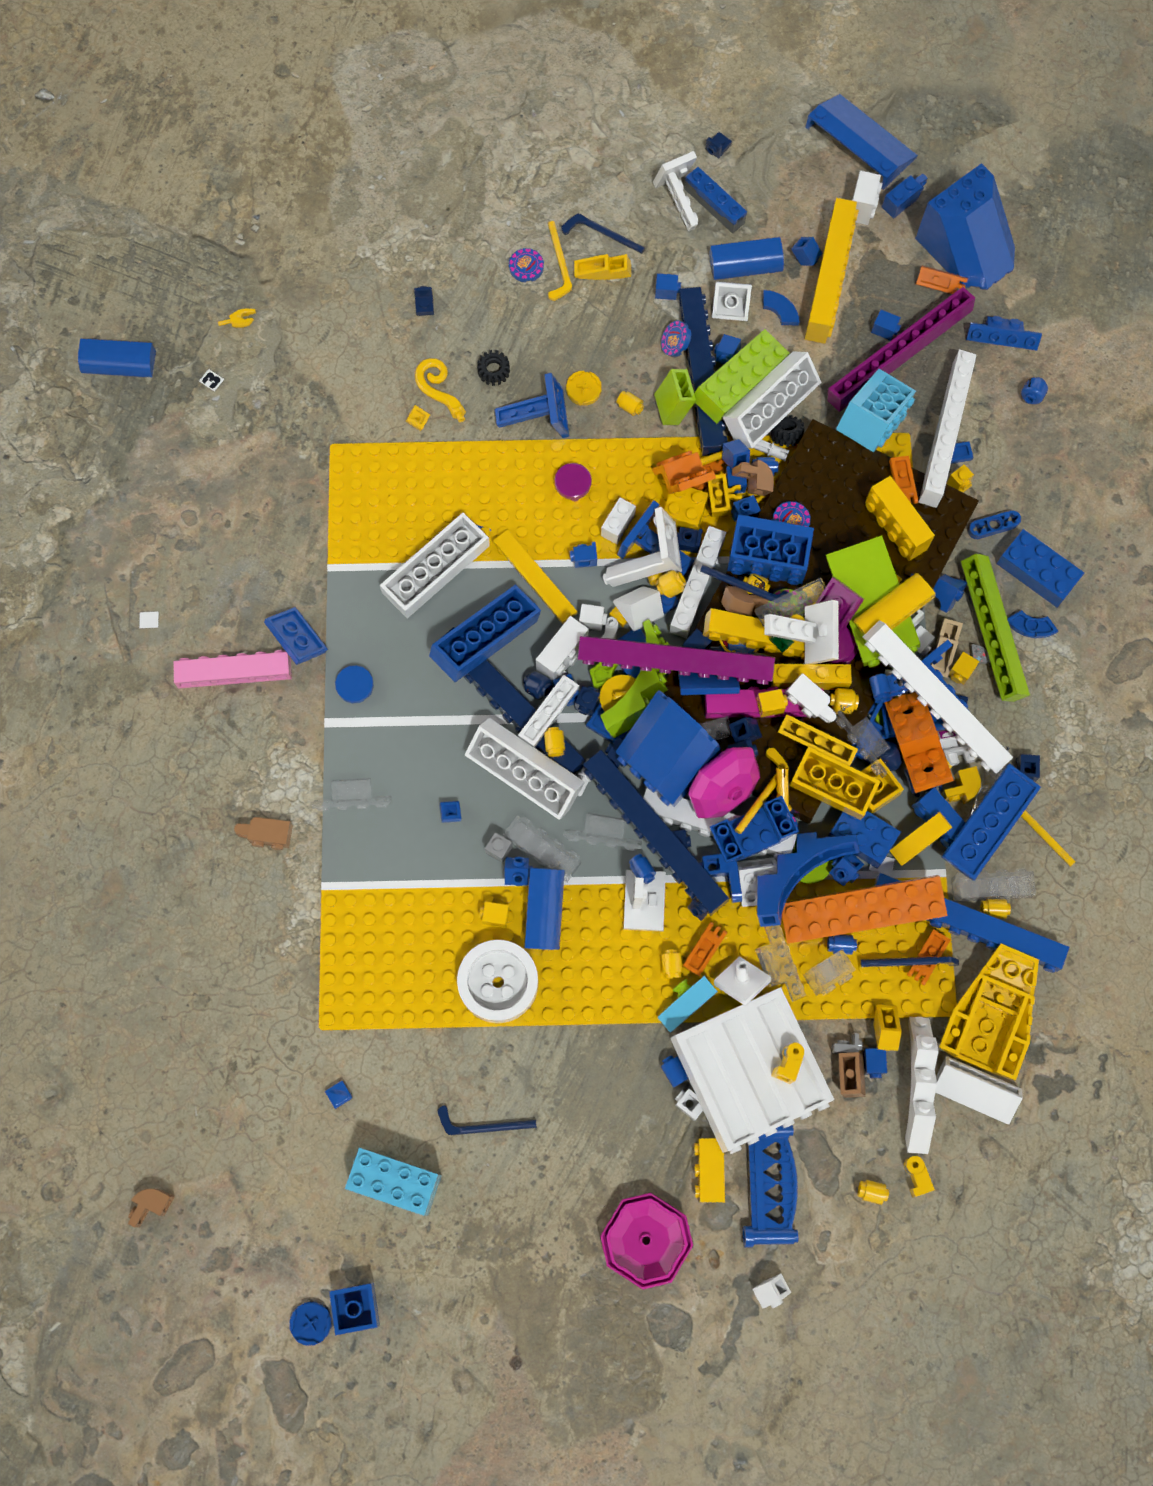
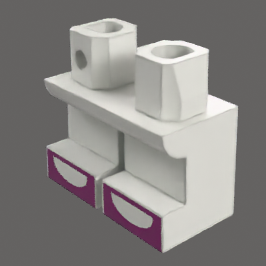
[938,731,977,766]

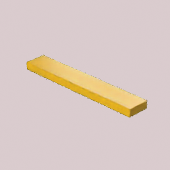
[493,529,577,624]

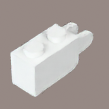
[785,673,836,723]

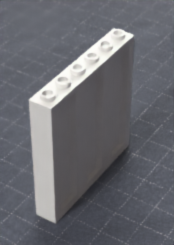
[670,987,834,1154]

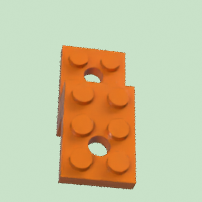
[652,451,716,494]
[885,691,954,793]

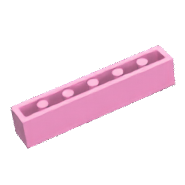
[173,650,292,689]

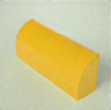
[853,573,935,635]

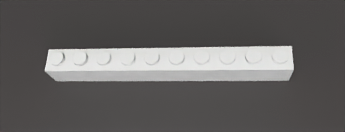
[919,349,976,508]
[863,620,1013,774]

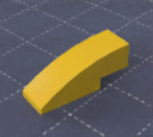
[574,254,631,280]
[890,812,953,866]

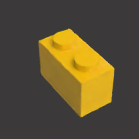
[873,1005,902,1051]

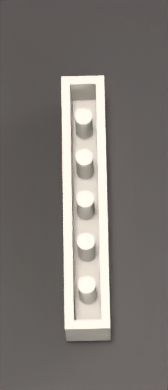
[669,526,726,639]

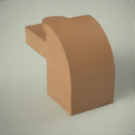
[732,460,774,496]
[721,586,769,617]
[128,1189,175,1228]

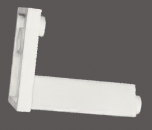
[603,507,682,587]

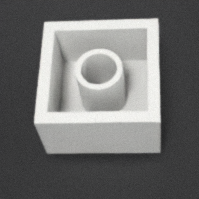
[852,171,882,225]

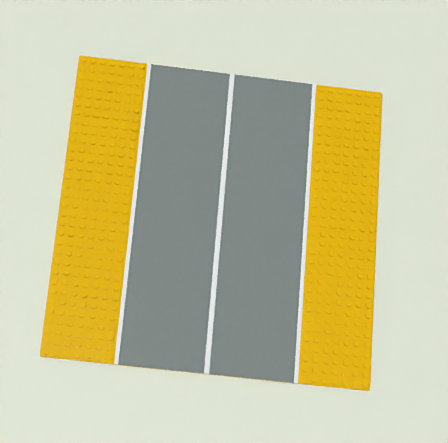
[319,433,957,1031]

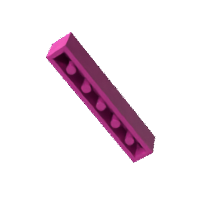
[705,687,823,718]

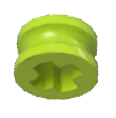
[672,979,692,998]

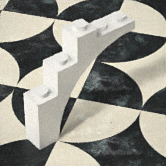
[905,1017,938,1154]

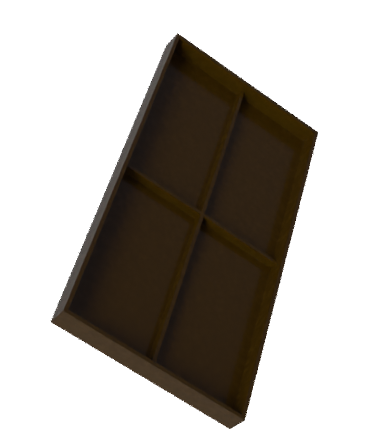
[664,419,979,824]

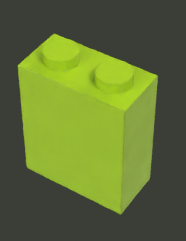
[654,369,696,425]

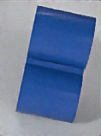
[869,674,908,704]

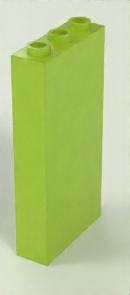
[826,536,920,667]

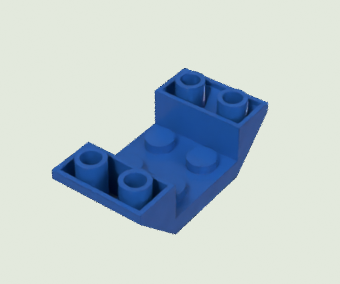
[709,796,799,863]

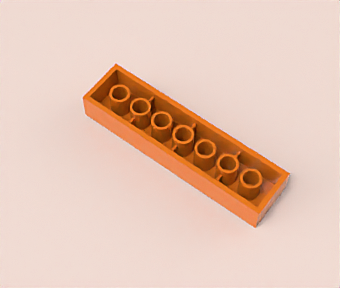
[782,875,947,944]

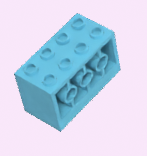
[836,369,916,452]
[345,1148,442,1216]

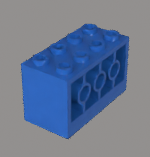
[727,514,814,585]

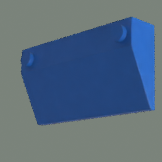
[806,94,918,190]

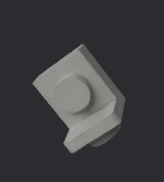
[831,1033,862,1054]

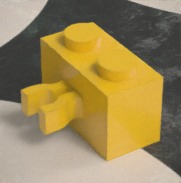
[708,473,742,518]

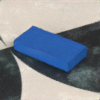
[951,441,974,464]

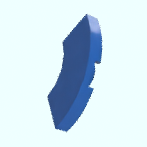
[763,290,800,326]
[1007,610,1058,638]

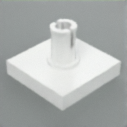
[714,956,771,1006]

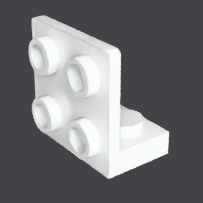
[737,857,777,907]

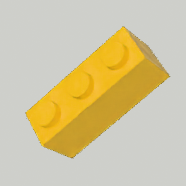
[694,1138,725,1202]

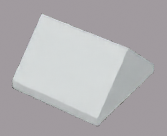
[712,282,752,321]
[613,586,664,631]

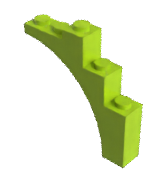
[600,619,672,738]

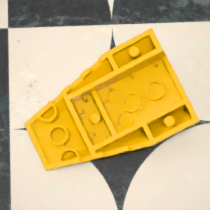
[939,944,1039,1081]

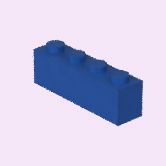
[911,787,965,848]

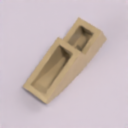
[931,618,963,678]

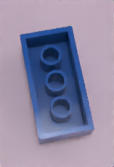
[997,529,1084,608]

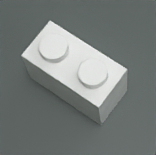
[601,498,636,544]

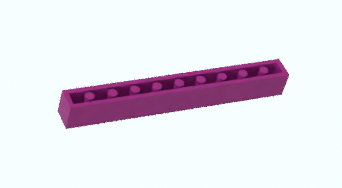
[827,287,976,412]
[578,636,776,684]

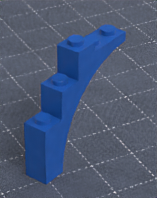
[757,832,859,927]

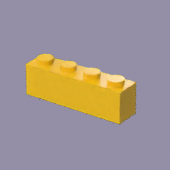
[771,664,852,690]
[778,714,858,766]

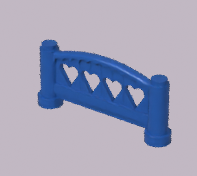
[742,1125,799,1248]

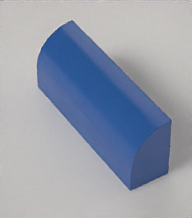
[709,237,784,280]
[78,338,156,377]
[525,868,565,950]

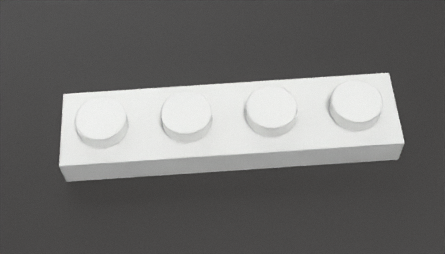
[518,675,579,747]

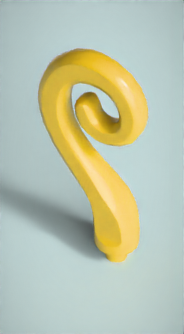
[415,358,466,422]

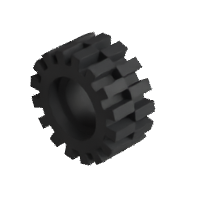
[477,350,510,386]
[771,415,804,447]

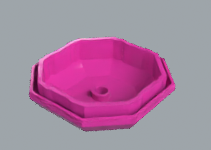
[688,747,760,818]
[600,1193,693,1290]

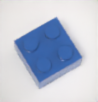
[329,1283,380,1335]

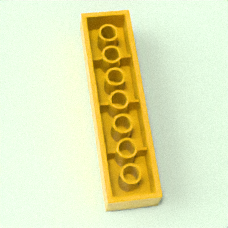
[804,198,859,344]

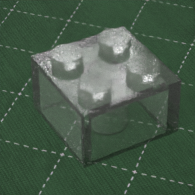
[803,949,856,996]

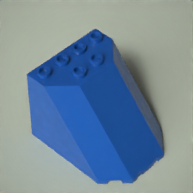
[915,163,1015,290]
[616,690,721,807]

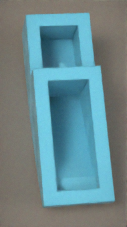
[657,976,717,1033]

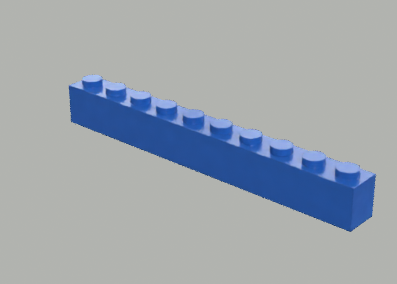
[874,873,1069,973]

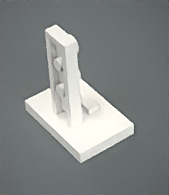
[653,151,698,232]
[764,600,839,664]
[624,870,666,932]

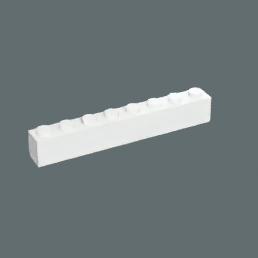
[643,788,797,859]

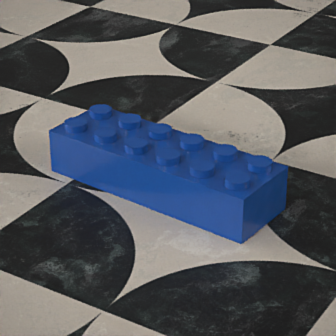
[429,584,541,682]

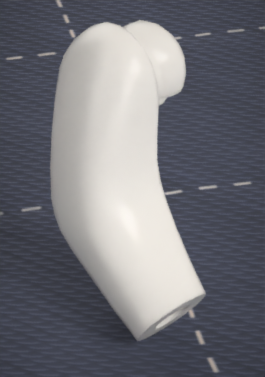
[601,617,618,639]

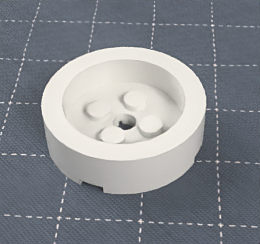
[457,940,538,1023]

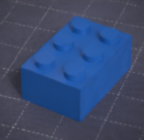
[828,811,901,869]

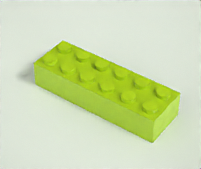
[694,329,790,424]

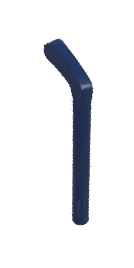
[561,213,645,254]
[700,565,792,604]
[861,957,959,967]
[438,1106,537,1136]

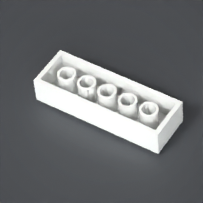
[723,351,822,448]
[380,513,490,619]
[465,718,585,820]

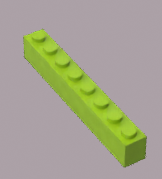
[961,554,1030,702]

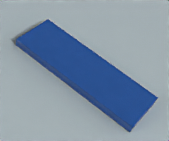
[941,763,1041,881]

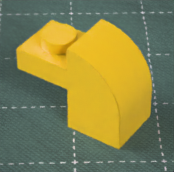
[941,766,981,804]

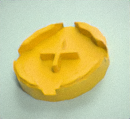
[566,371,602,406]

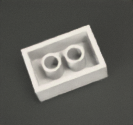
[536,616,589,683]

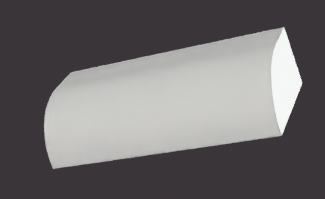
[935,1056,1023,1125]

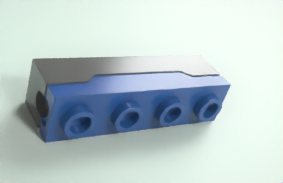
[684,167,747,234]

